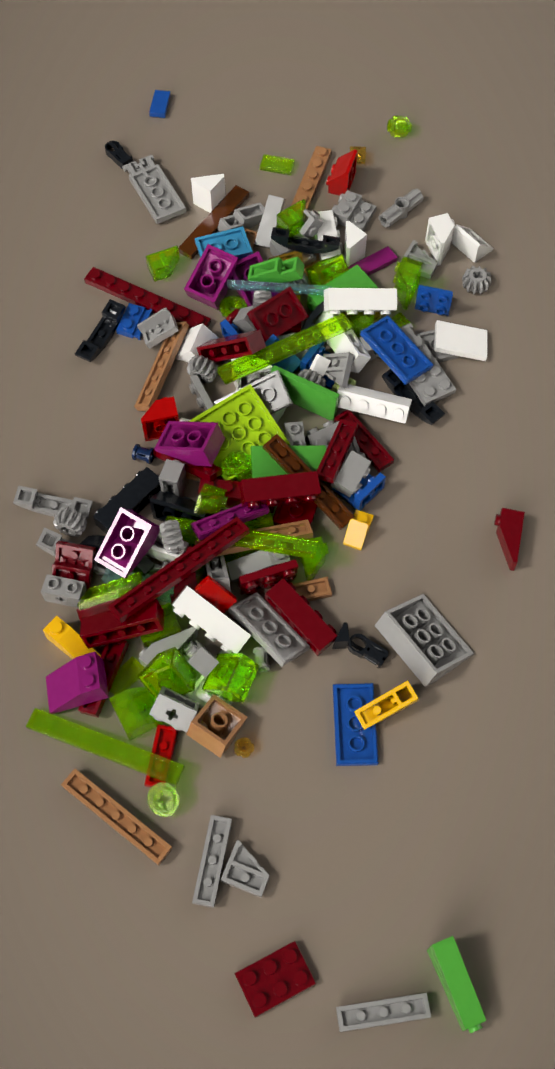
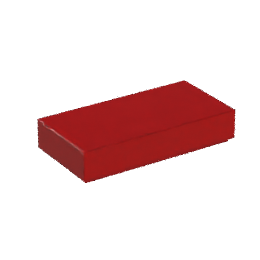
[194,575,237,613]

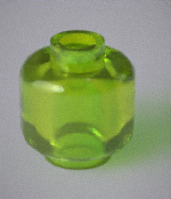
[387,115,412,138]

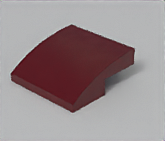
[52,541,96,589]

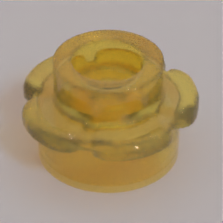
[234,737,254,758]

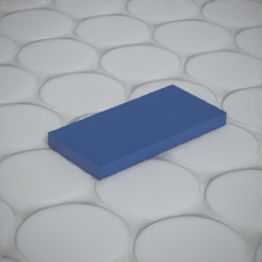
[360,315,434,385]
[333,683,378,766]

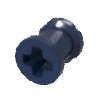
[132,444,155,464]

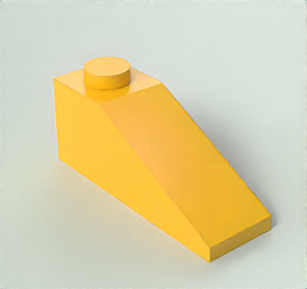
[43,616,101,659]
[354,680,419,730]

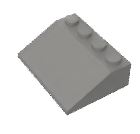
[375,594,474,687]

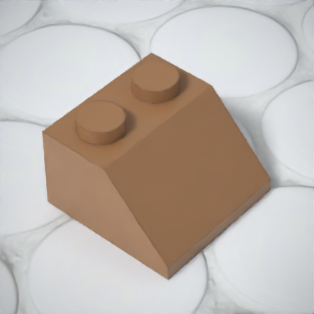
[186,694,248,758]

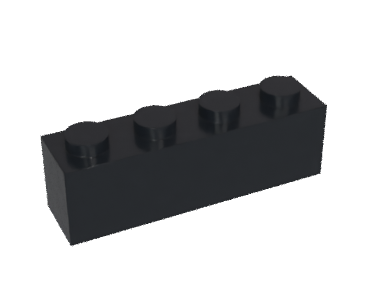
[93,467,161,534]

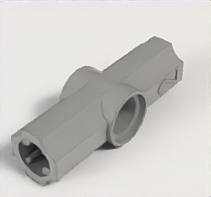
[379,189,423,228]

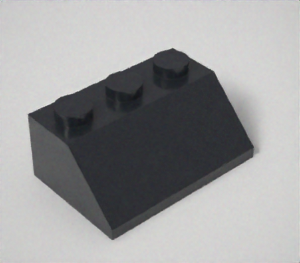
[150,491,214,530]

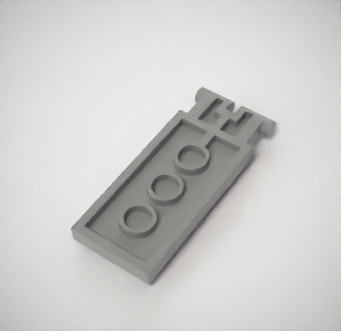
[122,155,186,224]
[400,323,456,407]

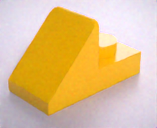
[343,509,374,550]

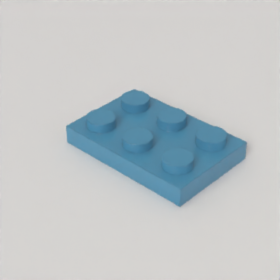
[195,226,253,259]

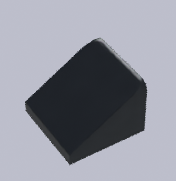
[332,622,350,649]

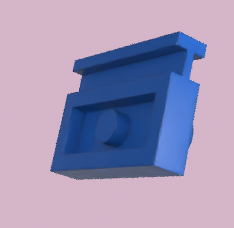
[116,303,153,340]

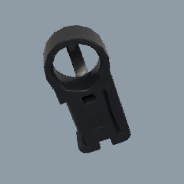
[105,141,133,169]
[347,634,389,668]

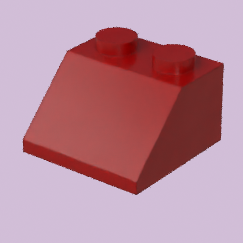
[326,149,358,196]
[141,397,179,442]

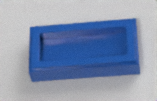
[149,90,171,118]

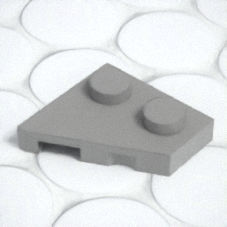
[399,240,438,279]
[323,352,354,388]
[221,840,270,898]

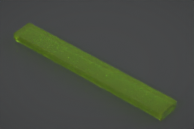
[217,313,353,384]
[165,516,319,559]
[26,708,185,786]

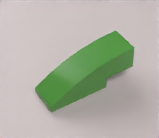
[248,256,305,283]

